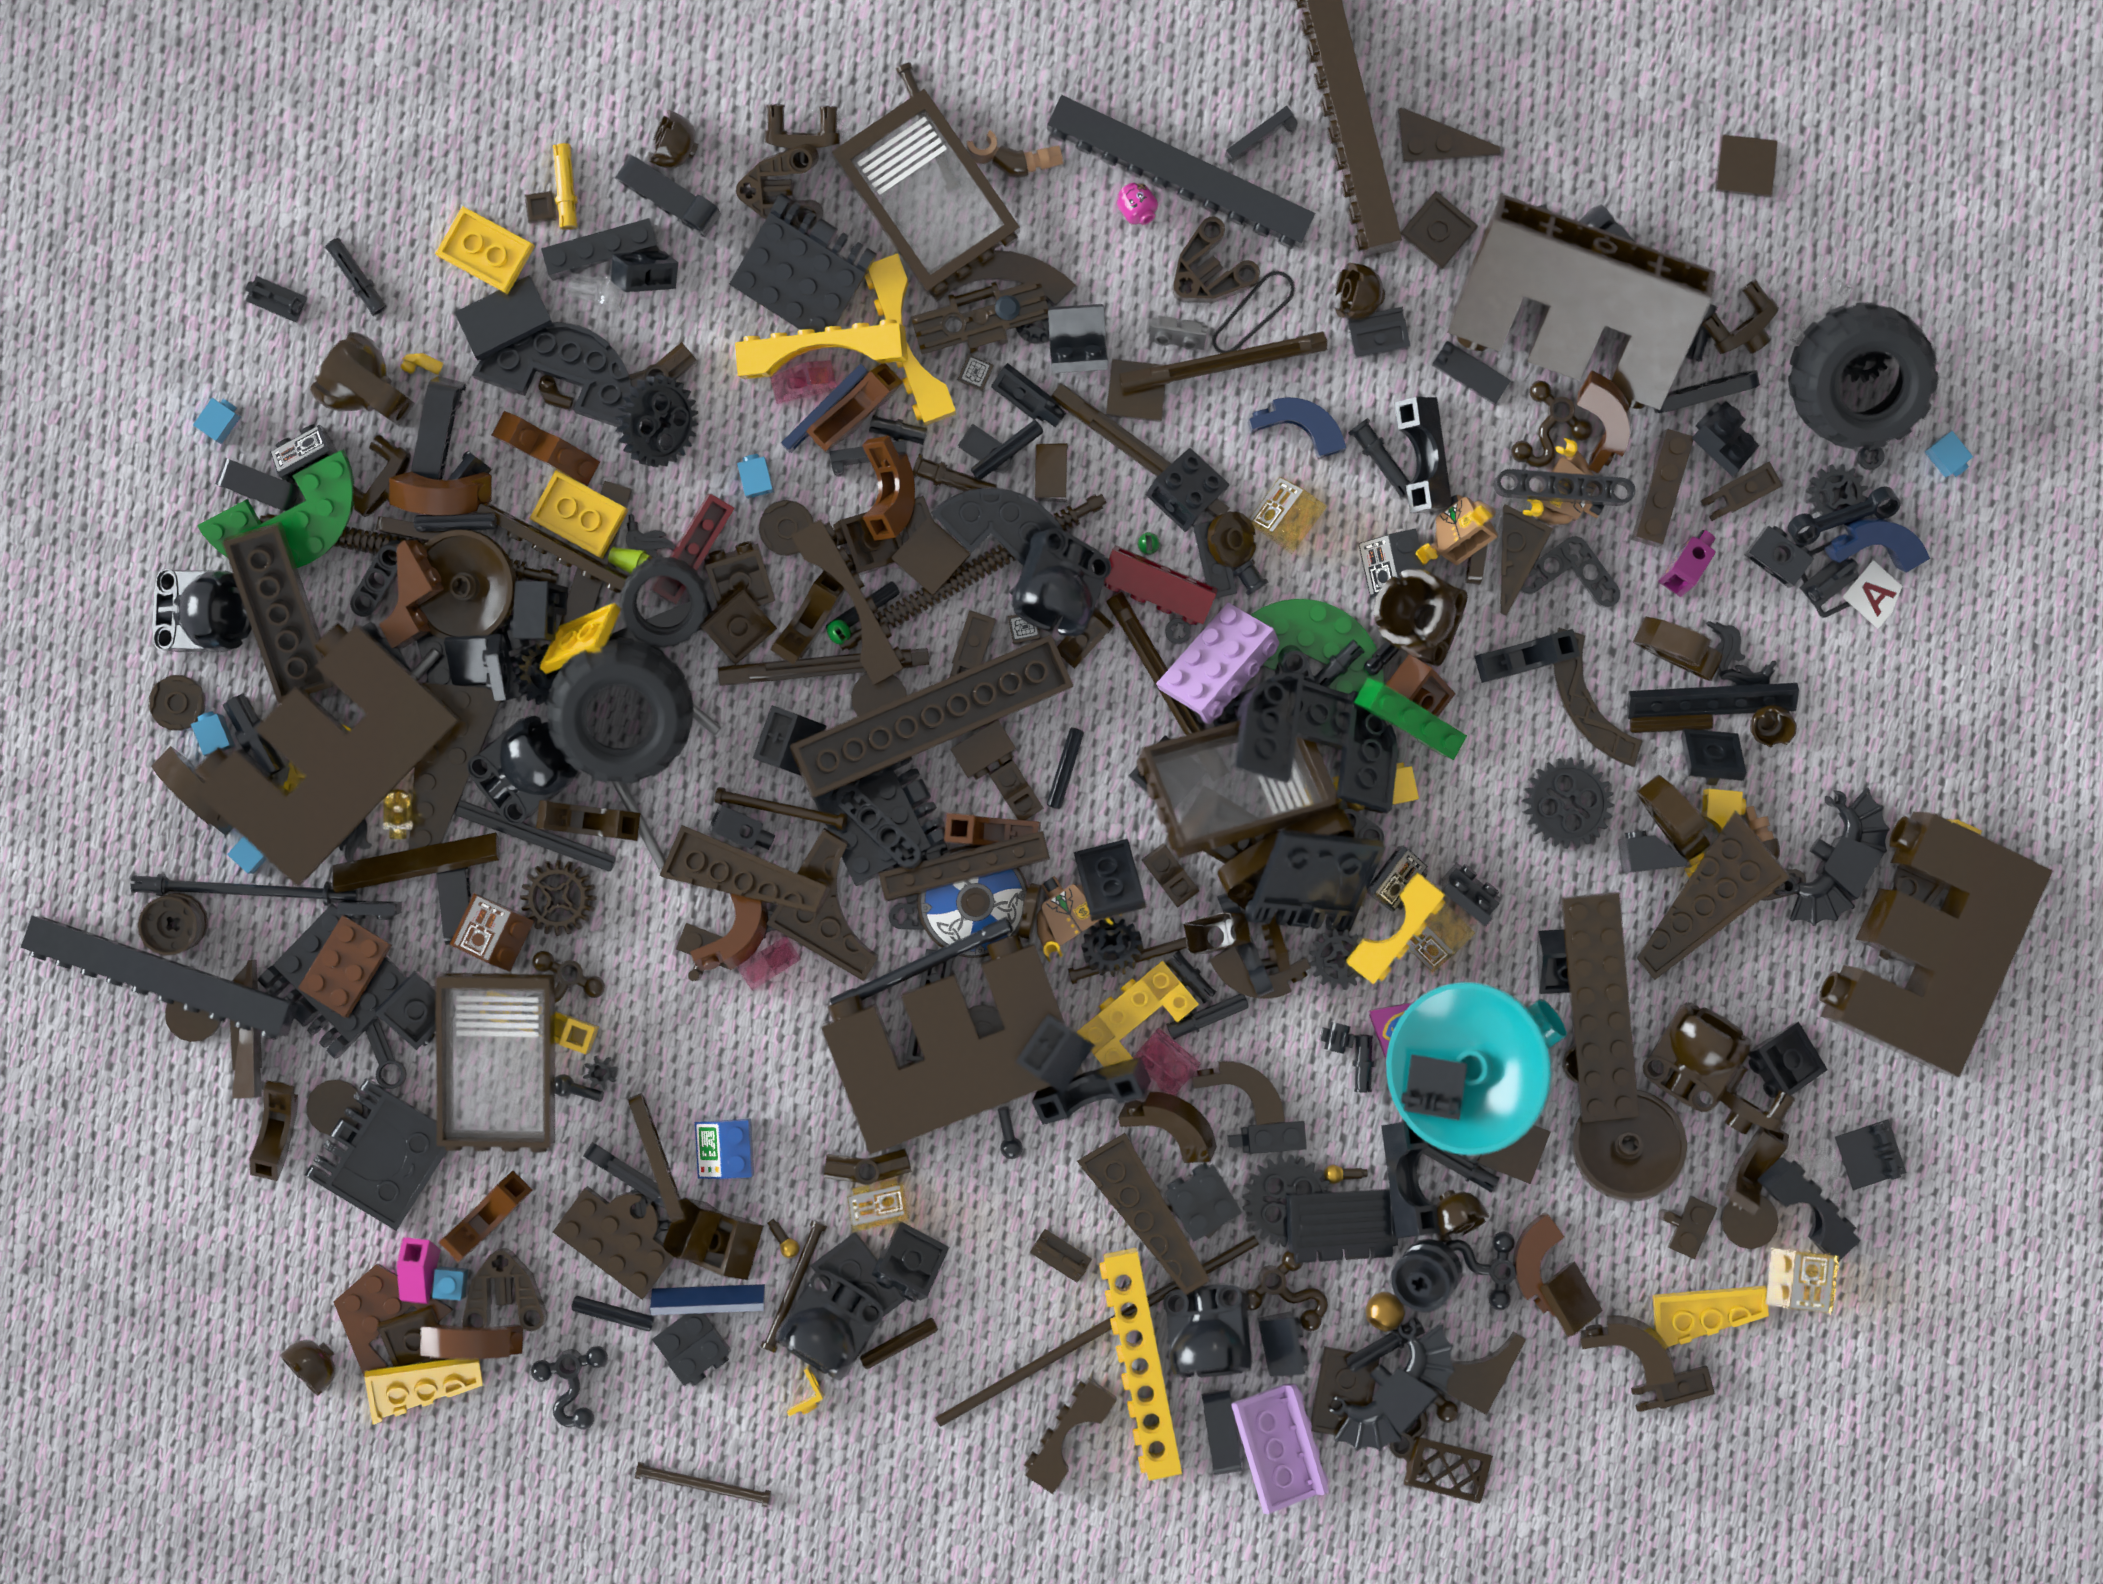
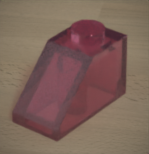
[770,360,837,404]
[737,936,802,991]

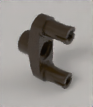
[765,104,840,164]
[1701,279,1779,354]
[353,434,411,517]
[1720,1066,1796,1135]

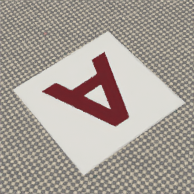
[1843,560,1902,629]

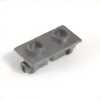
[1149,315,1208,350]

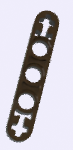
[628,1093,687,1225]

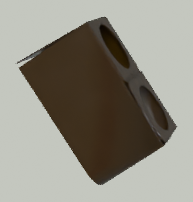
[1035,443,1068,503]
[1183,912,1252,954]
[663,1198,722,1263]

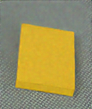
[435,206,535,295]
[529,470,629,559]
[540,603,621,674]

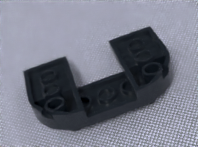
[1235,673,1398,813]

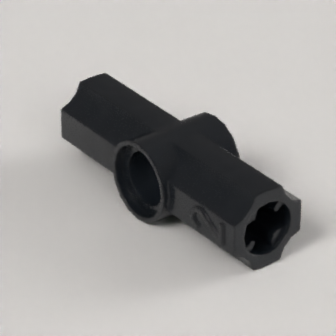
[222,693,286,776]

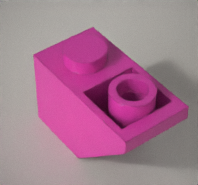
[397,1237,441,1304]

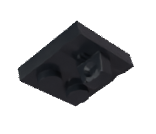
[1681,729,1747,786]

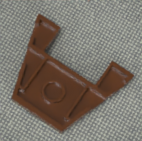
[333,1264,453,1379]

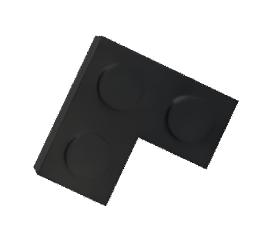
[510,581,569,641]

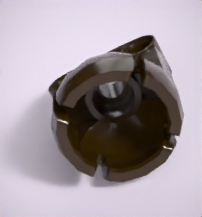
[310,332,415,426]
[1373,569,1468,667]
[1642,1002,1752,1112]

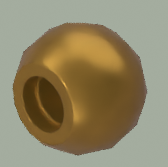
[1365,1292,1405,1332]

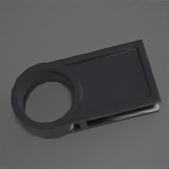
[958,424,1014,473]

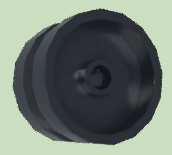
[1391,1239,1462,1312]

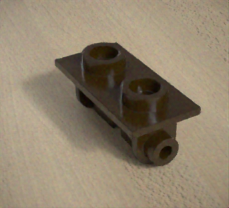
[1030,1229,1092,1283]

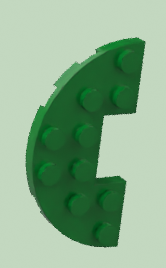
[197,449,354,568]
[1251,599,1384,694]

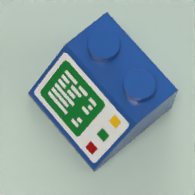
[694,1118,754,1179]

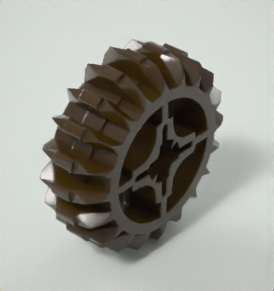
[520,860,597,936]

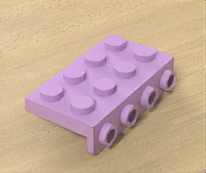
[1156,603,1279,724]
[1231,1384,1328,1514]

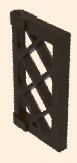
[1404,1436,1493,1504]

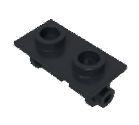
[245,275,308,323]
[1799,558,1859,609]

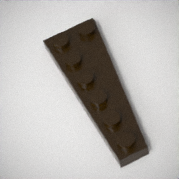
[659,825,830,914]
[1077,1133,1211,1295]

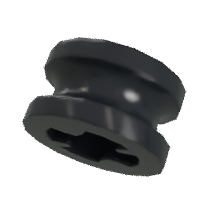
[1857,447,1885,470]
[1165,618,1191,644]

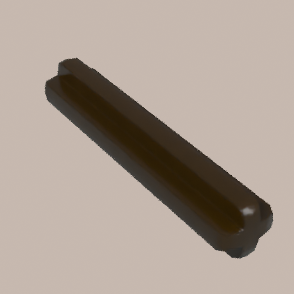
[1629,714,1714,733]
[860,1318,938,1369]

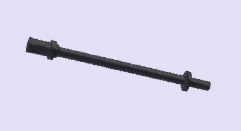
[130,874,358,906]

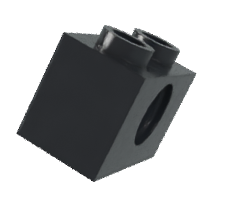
[1744,526,1814,588]

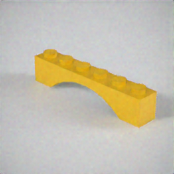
[865,253,956,426]
[735,319,908,379]

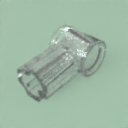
[567,273,624,309]

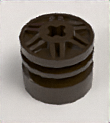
[137,893,208,956]

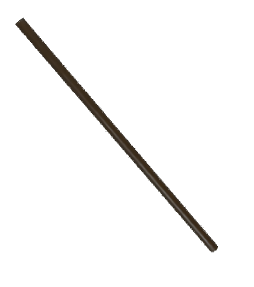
[935,1235,1260,1427]

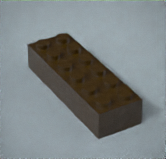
[222,521,334,703]

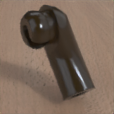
[538,375,574,411]

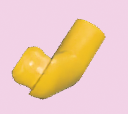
[400,353,444,375]

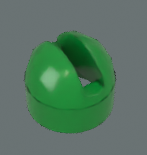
[1137,532,1160,555]
[827,620,851,645]

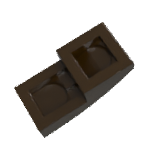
[988,759,1044,820]
[1141,843,1199,908]

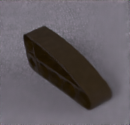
[1217,808,1355,910]

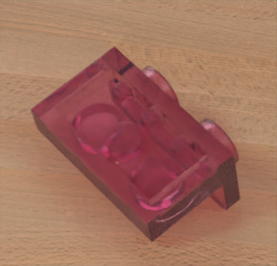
[1133,1027,1201,1096]

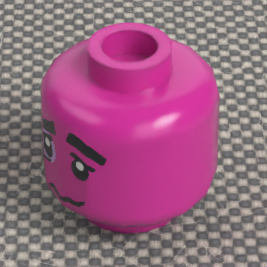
[1117,182,1158,225]

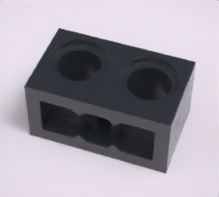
[611,251,679,293]

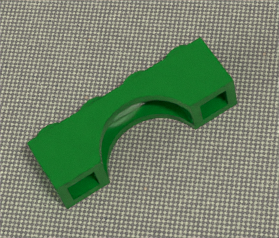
[1354,678,1467,760]

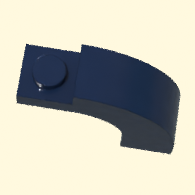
[1248,397,1346,459]
[1824,517,1930,573]

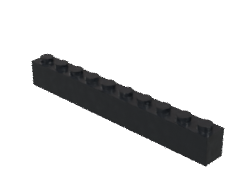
[1047,94,1316,249]
[21,915,299,1040]

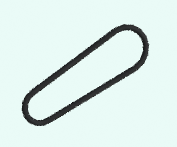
[1212,271,1295,354]

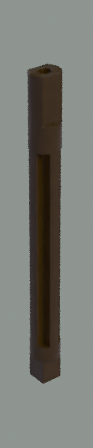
[1119,331,1327,393]
[1052,383,1230,518]
[1106,592,1229,782]
[718,648,929,686]

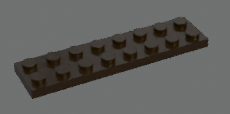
[1561,892,1639,1123]

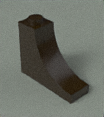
[1446,1331,1526,1415]

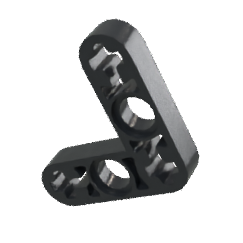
[1520,536,1620,608]

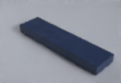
[781,363,868,453]
[650,1284,765,1315]

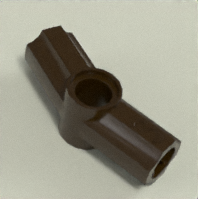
[629,342,698,387]
[824,1148,912,1185]

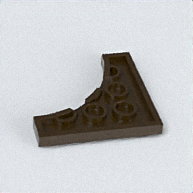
[767,828,879,981]

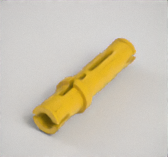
[553,143,578,230]

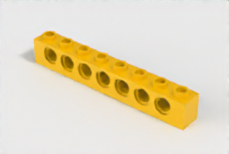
[1099,1247,1182,1481]

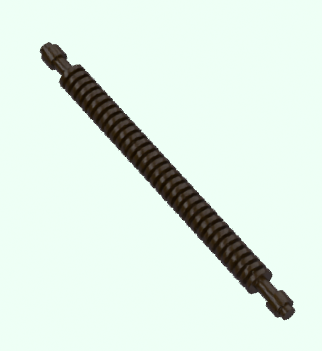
[839,493,1107,651]
[259,513,559,584]

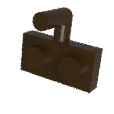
[1261,913,1291,972]
[676,923,729,981]
[1658,1196,1717,1260]

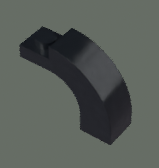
[1474,629,1580,683]

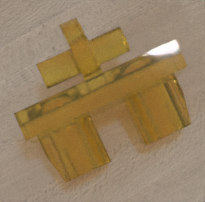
[383,789,413,839]

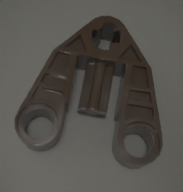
[736,144,824,229]
[1172,216,1260,303]
[1633,616,1724,681]
[1636,774,1710,862]
[462,1248,548,1331]

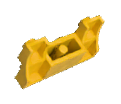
[1076,961,1199,1067]

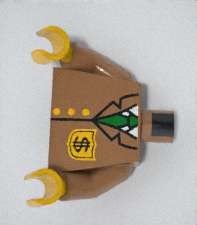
[1523,438,1605,525]
[1415,495,1498,566]
[1037,876,1122,962]

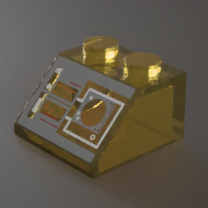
[1249,477,1327,555]
[1392,903,1475,973]
[847,1178,911,1232]
[1765,1247,1839,1313]

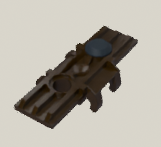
[911,279,1048,355]

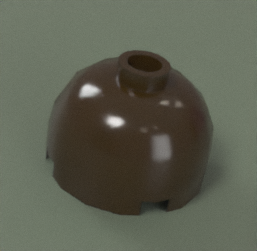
[648,110,698,168]
[1335,262,1385,320]
[1436,1190,1490,1242]
[280,1340,335,1396]

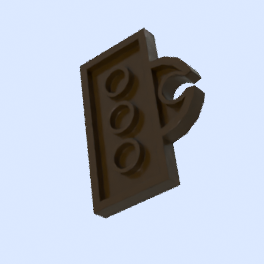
[553,1186,674,1300]

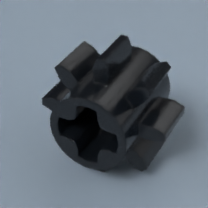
[1319,1022,1355,1054]
[583,1055,619,1090]

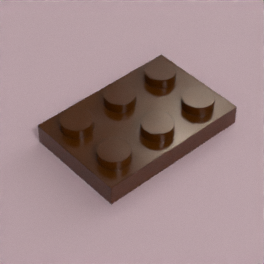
[298,915,392,1018]

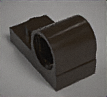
[1057,607,1115,669]

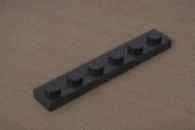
[1627,683,1799,719]

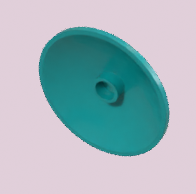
[1386,982,1567,1155]

